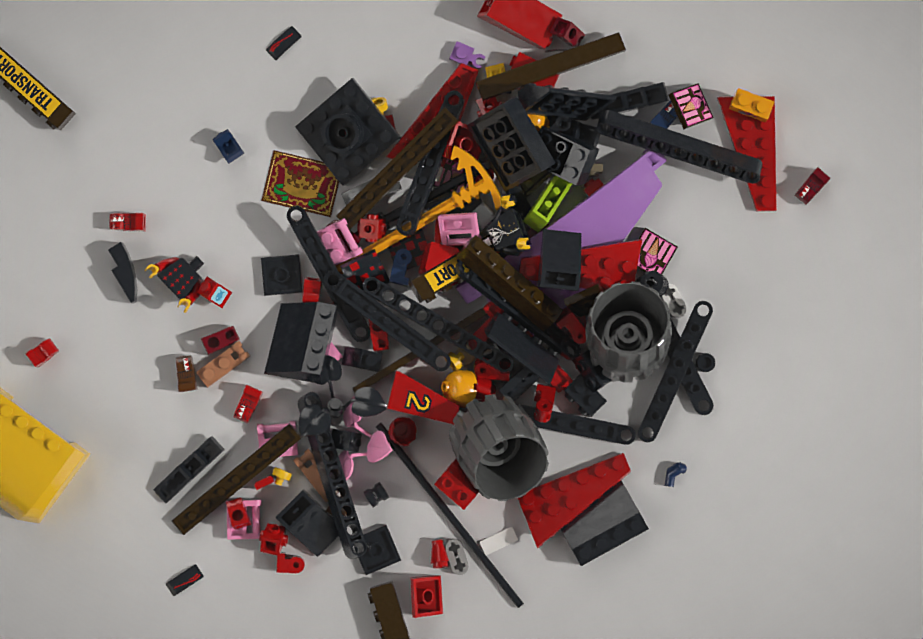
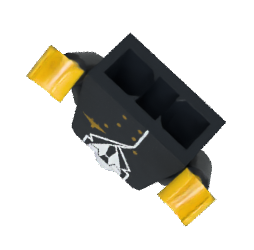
[483,195,532,256]

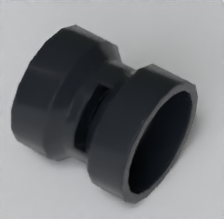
[364,482,390,508]

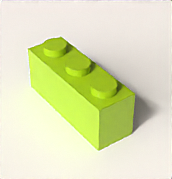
[523,175,572,233]

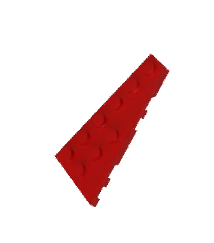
[386,63,479,168]
[717,96,777,212]
[519,239,642,290]
[517,453,631,549]

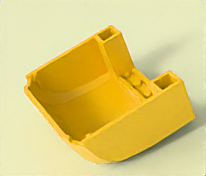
[0,387,91,523]

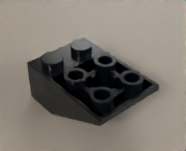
[539,126,599,186]
[537,229,582,291]
[275,489,339,557]

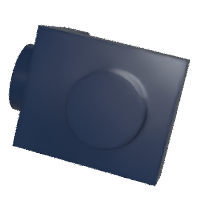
[212,129,244,164]

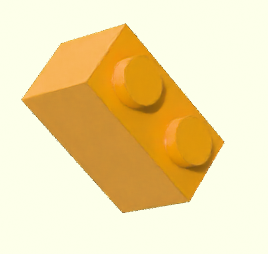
[729,88,774,122]

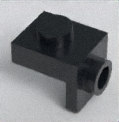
[332,428,362,452]

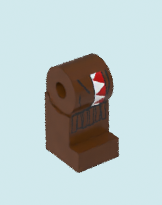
[176,355,198,392]

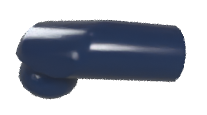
[664,462,687,487]

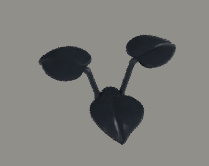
[298,355,387,437]

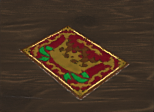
[261,150,339,217]

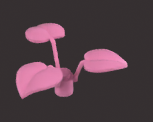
[338,396,393,481]

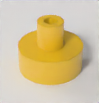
[371,97,388,115]
[444,352,465,371]
[272,467,292,486]

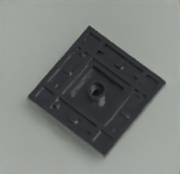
[295,78,401,186]

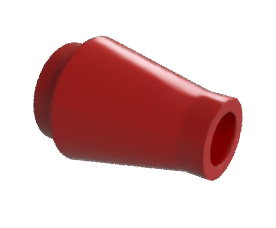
[430,540,449,569]

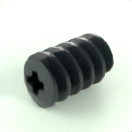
[640,270,669,297]

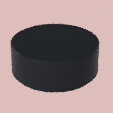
[696,353,715,372]

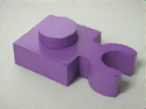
[449,41,485,69]

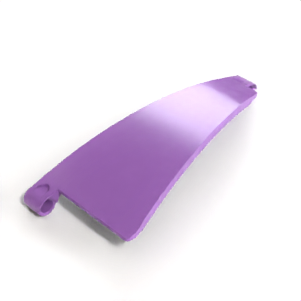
[456,149,667,336]

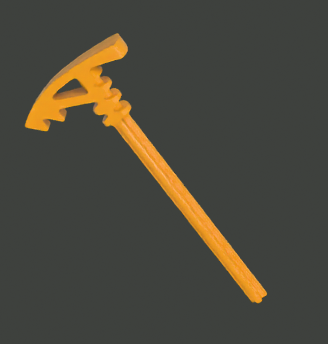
[336,146,502,274]

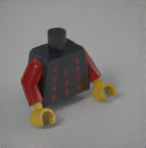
[144,256,204,313]

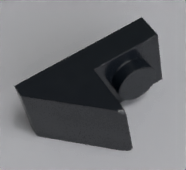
[341,346,383,372]

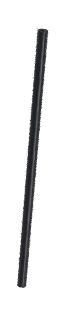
[376,422,524,608]

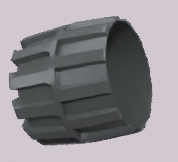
[586,281,672,383]
[449,394,549,501]

